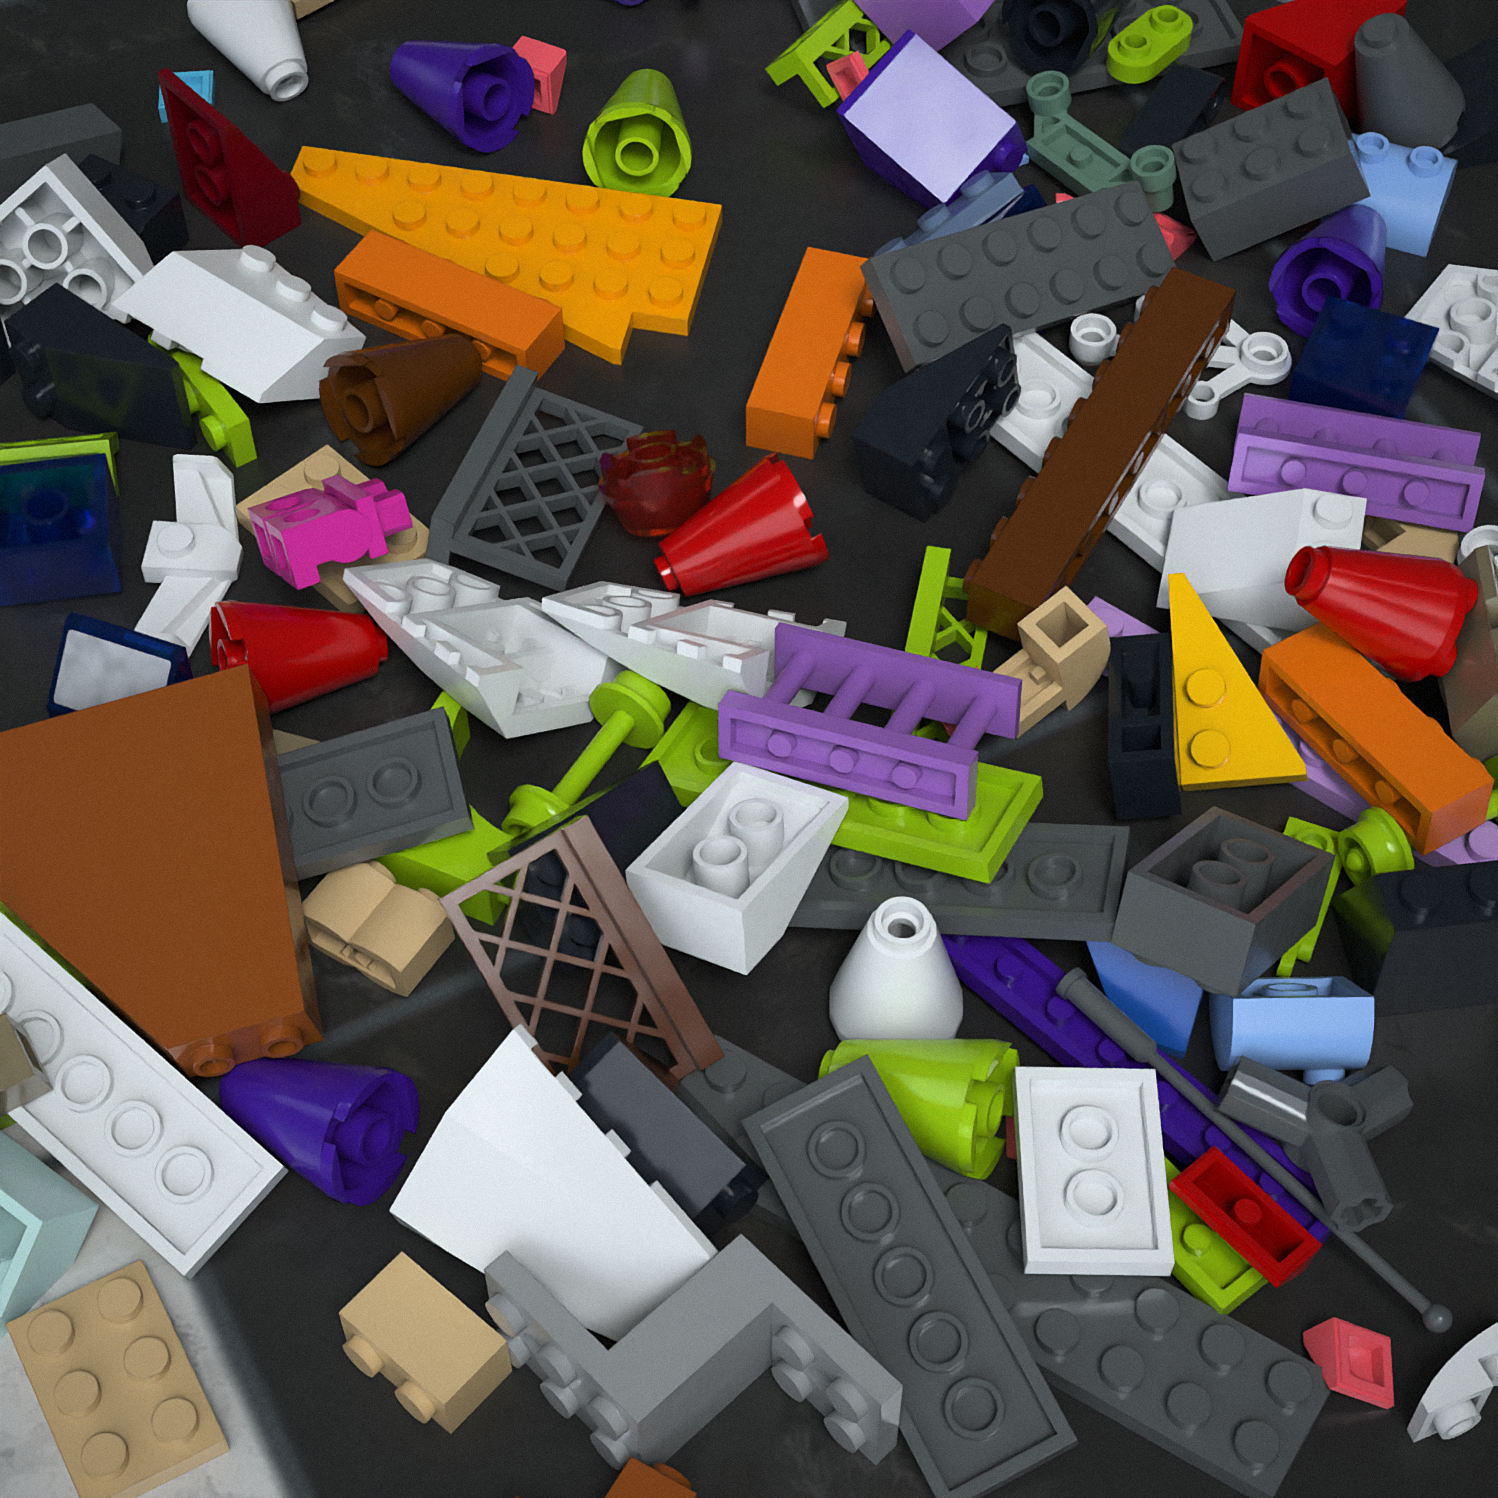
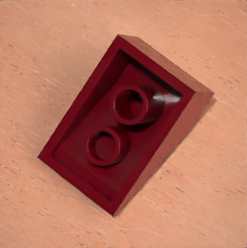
[157,67,302,249]

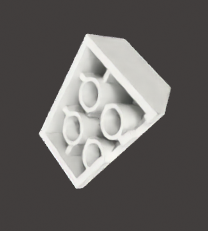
[0,153,154,348]
[108,245,366,403]

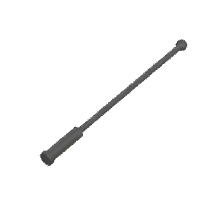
[1056,967,1453,1333]

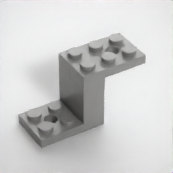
[484,1234,903,1470]

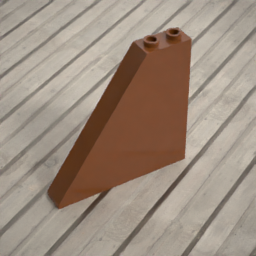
[0,664,324,1078]

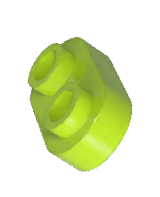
[1106,5,1193,84]

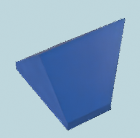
[1086,941,1206,1059]

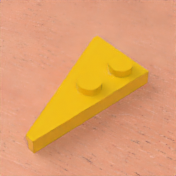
[1168,572,1308,791]

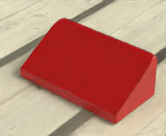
[1168,1145,1322,1289]

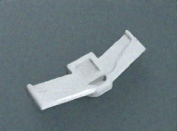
[124,454,244,660]

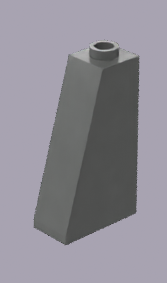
[0,103,124,205]

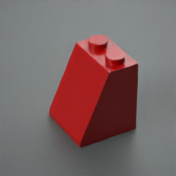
[1230,0,1408,121]

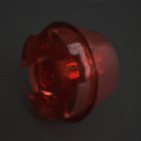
[598,430,716,537]

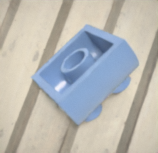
[1320,132,1458,257]
[1209,976,1374,1085]

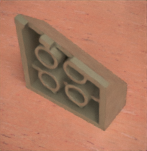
[1438,545,1498,765]

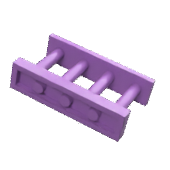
[1227,393,1485,533]
[718,622,1022,820]

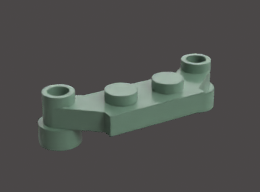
[1026,71,1176,212]

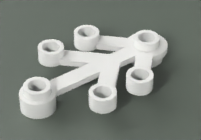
[1069,295,1292,420]

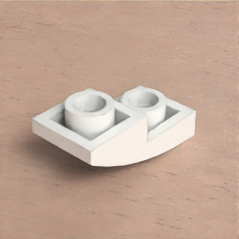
[1406,1322,1498,1442]

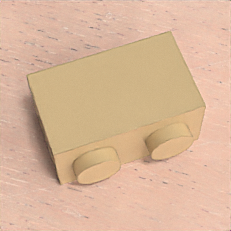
[339,1252,512,1434]

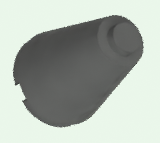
[1354,13,1466,150]

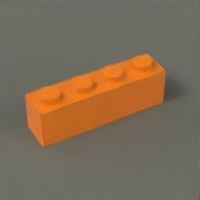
[334,229,565,382]
[746,247,877,460]
[1258,622,1495,856]

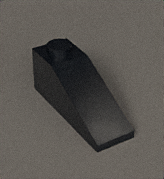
[1108,632,1182,820]

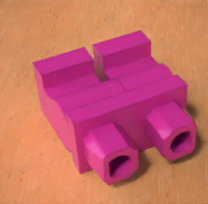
[247,474,413,590]

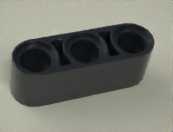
[1117,61,1227,175]

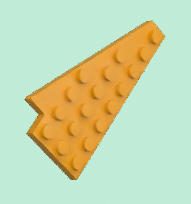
[290,146,722,365]

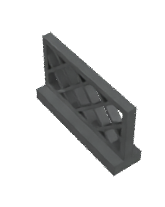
[425,365,644,592]

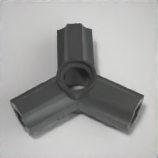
[1214,1055,1414,1232]

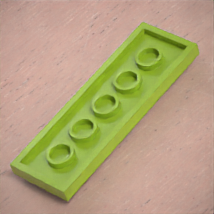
[639,700,1043,884]

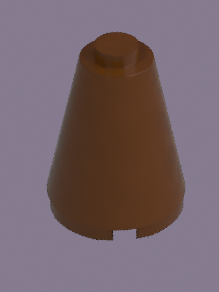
[319,334,482,466]

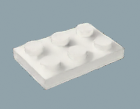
[1012,1066,1175,1276]

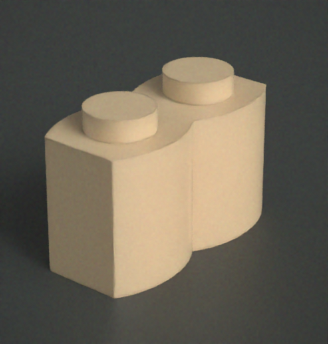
[302,859,455,997]

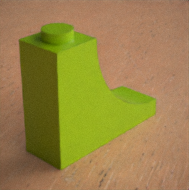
[372,691,515,926]

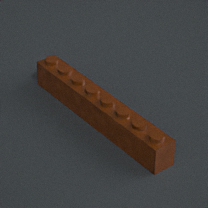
[962,266,1236,644]

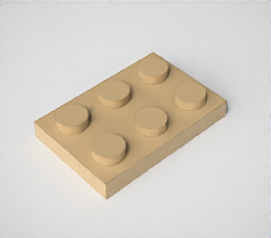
[235,444,429,613]
[5,1259,230,1498]

